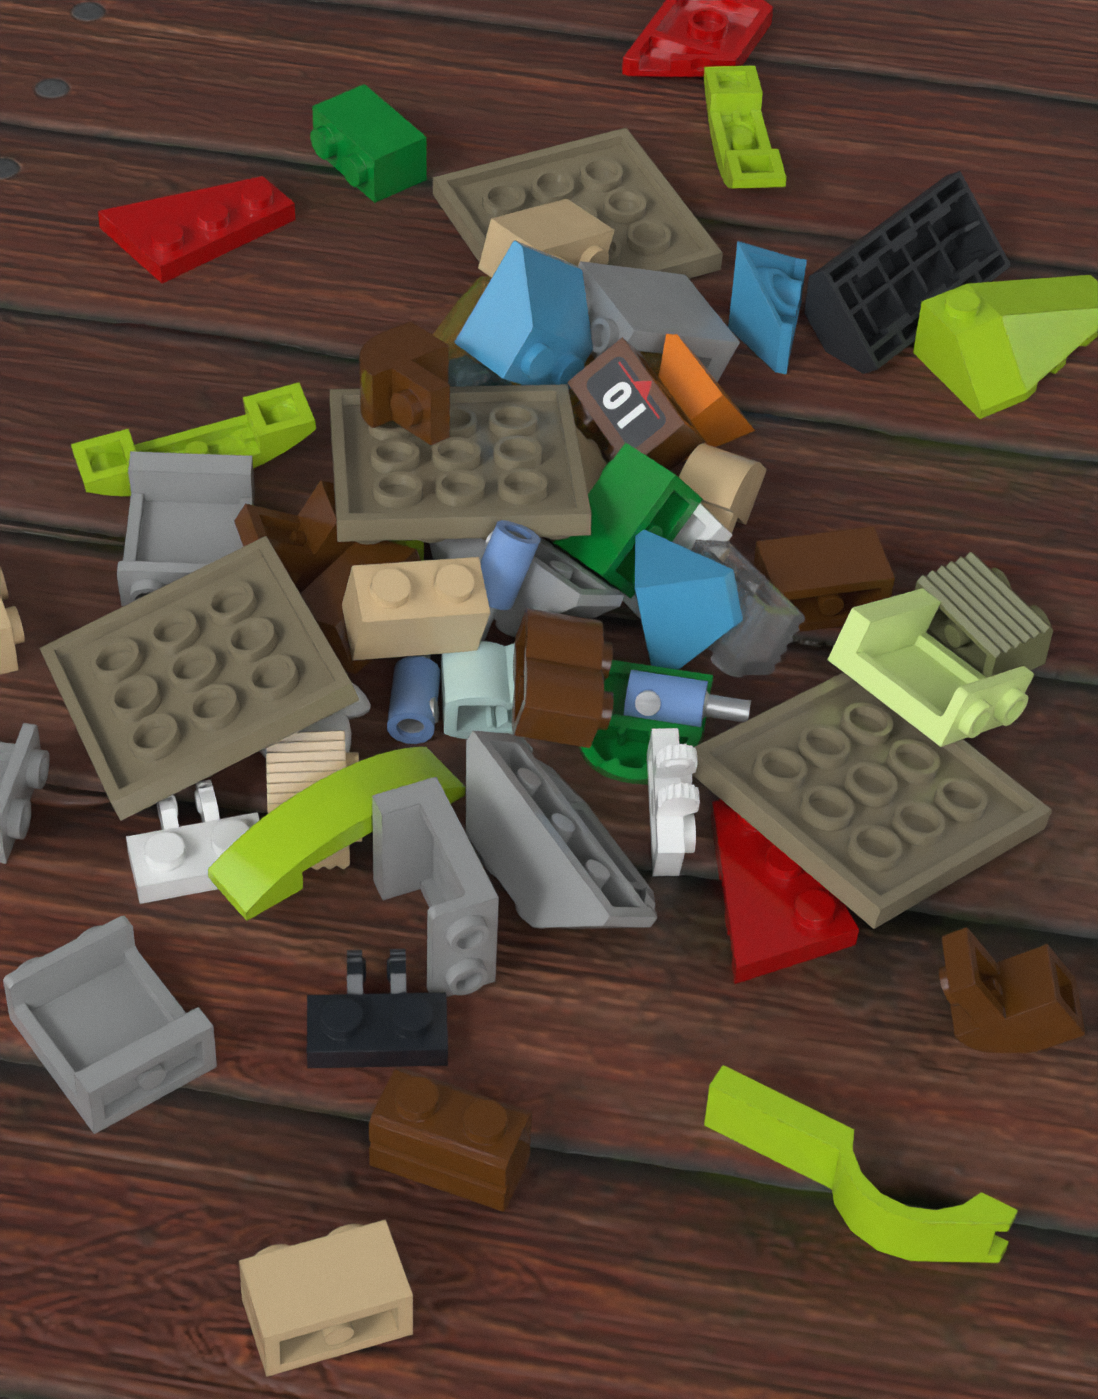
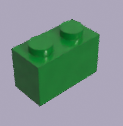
[310,84,427,203]
[553,442,703,599]

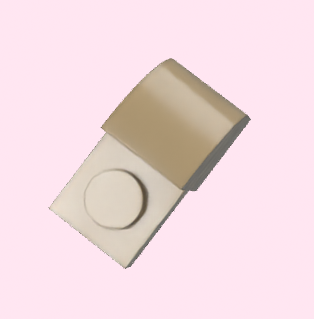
[679,443,767,564]

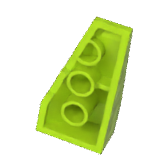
[913,275,1098,419]

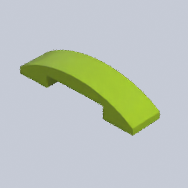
[704,66,786,189]
[71,382,316,496]
[208,747,466,921]

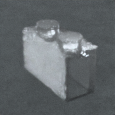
[690,539,805,677]

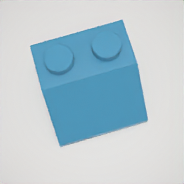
[454,240,593,389]

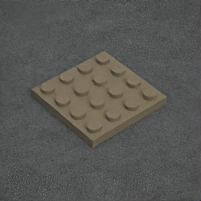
[433,128,723,279]
[330,384,591,545]
[40,536,359,821]
[692,672,1052,929]

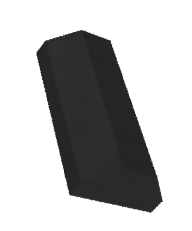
[804,170,1011,374]

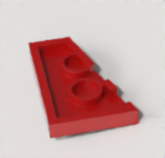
[98,176,295,284]
[710,799,859,984]

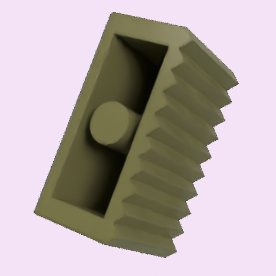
[915,552,1053,677]

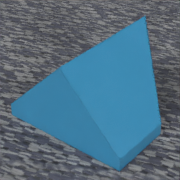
[728,241,807,374]
[635,529,743,670]

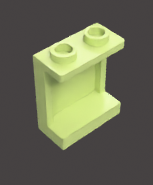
[828,588,1034,747]

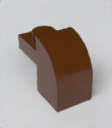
[359,321,450,445]
[234,480,355,593]
[939,927,1086,1053]

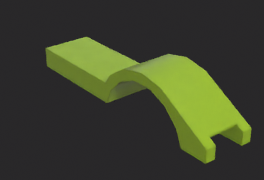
[704,1065,1018,1263]

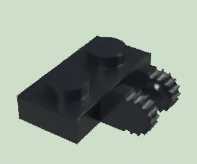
[307,949,448,1069]

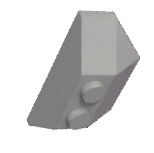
[429,537,624,637]
[466,731,657,929]

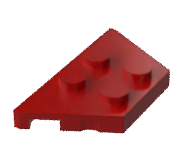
[622,0,773,77]

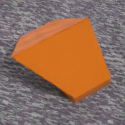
[659,334,756,462]

